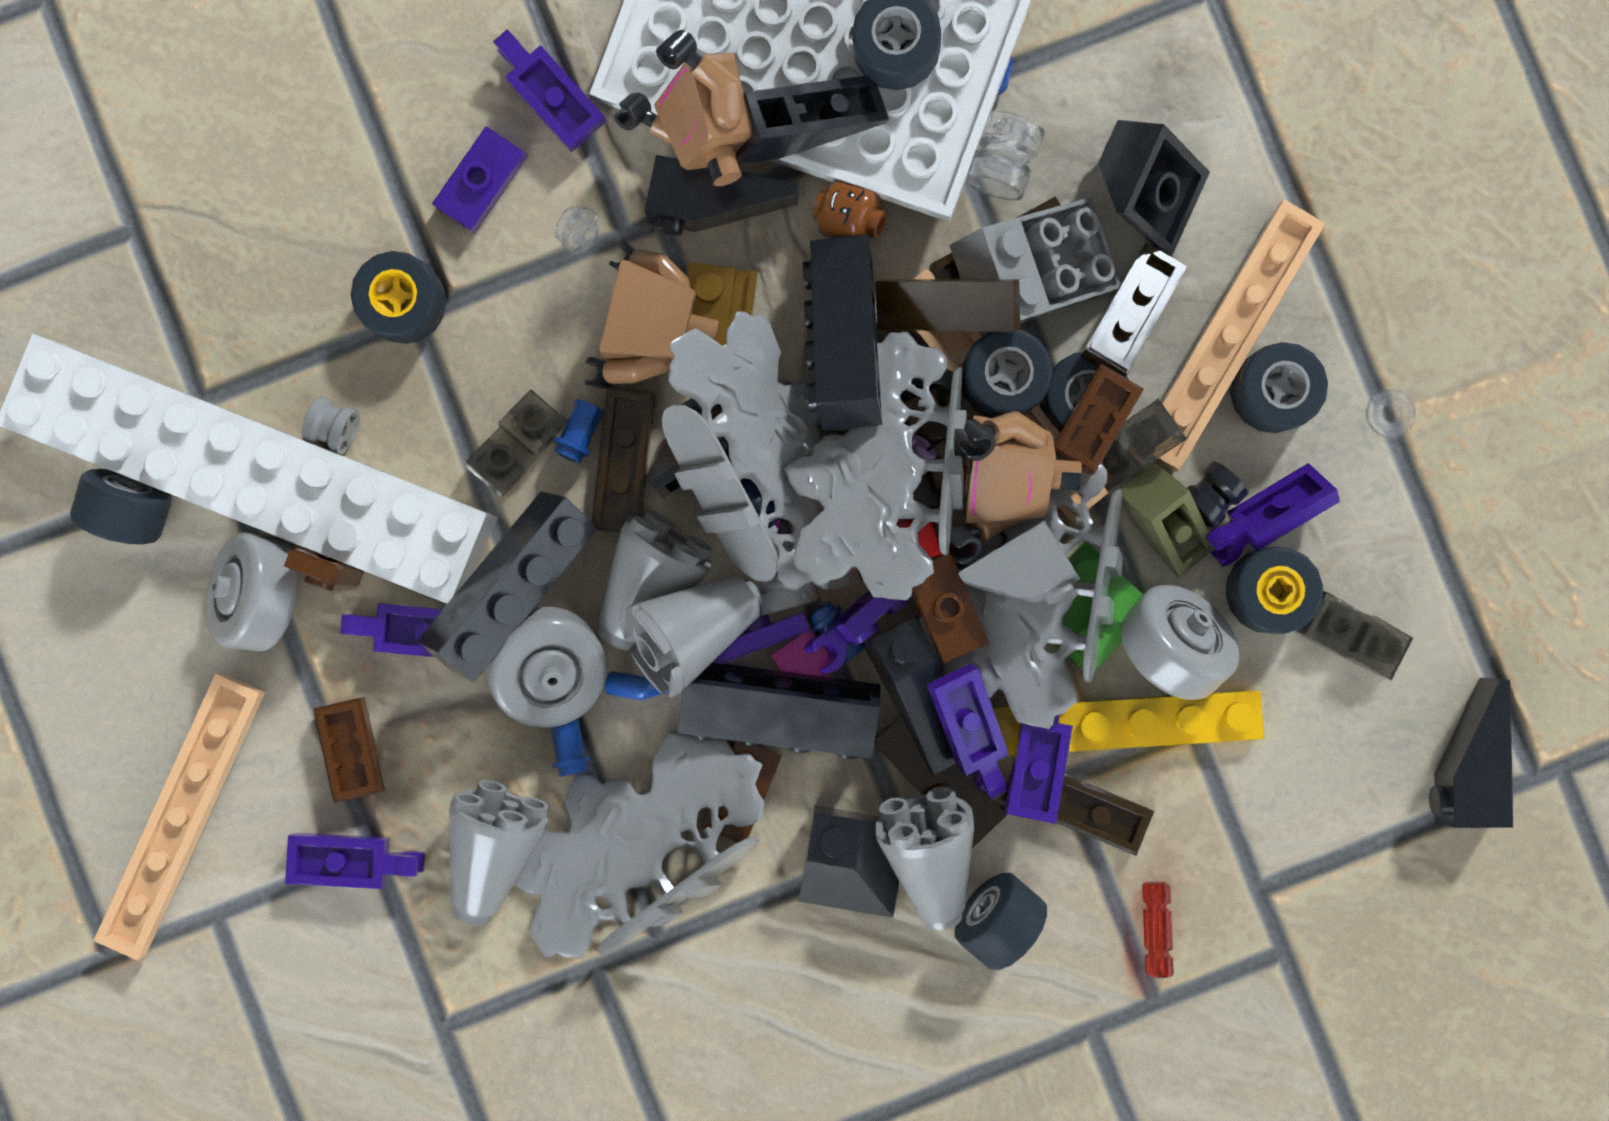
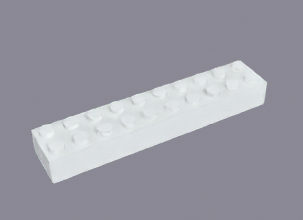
[0,333,498,604]

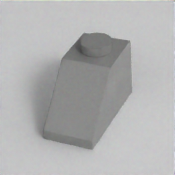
[958,521,1080,605]

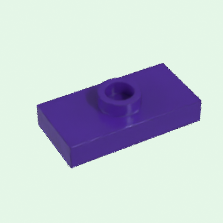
[432,126,528,234]
[716,611,809,664]

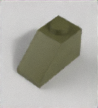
[1120,461,1215,577]

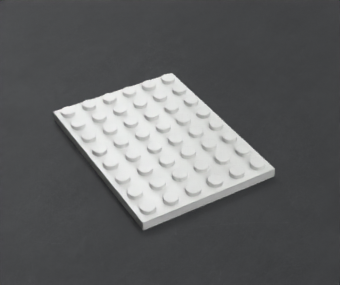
[589,0,1032,222]

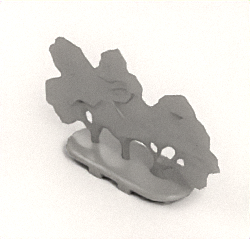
[662,311,833,590]
[783,330,968,600]
[944,438,1124,729]
[514,730,764,959]

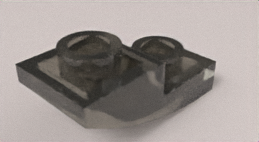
[465,389,567,498]
[1101,398,1187,491]
[1296,591,1413,680]

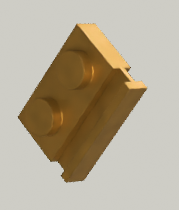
[687,262,758,345]

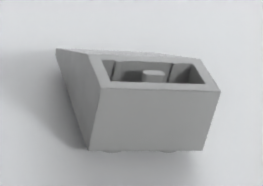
[949,197,1121,337]

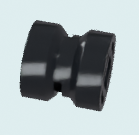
[1187,461,1248,529]

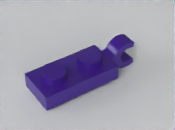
[493,29,607,153]
[1206,463,1340,567]
[804,590,911,674]
[340,603,443,657]
[927,664,1009,799]
[1004,715,1073,824]
[285,833,425,889]

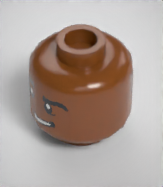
[812,180,888,240]

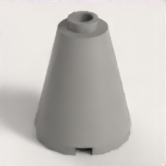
[619,575,762,697]

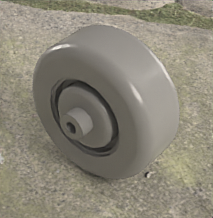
[207,532,298,652]
[1121,585,1239,700]
[485,607,607,728]

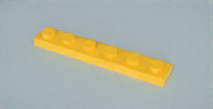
[992,690,1264,756]

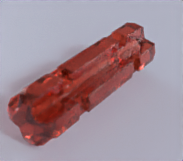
[1142,881,1174,979]

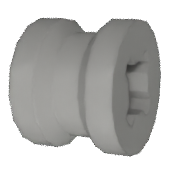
[302,396,360,455]

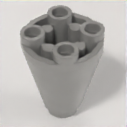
[597,510,713,650]
[449,780,549,925]
[876,786,974,930]

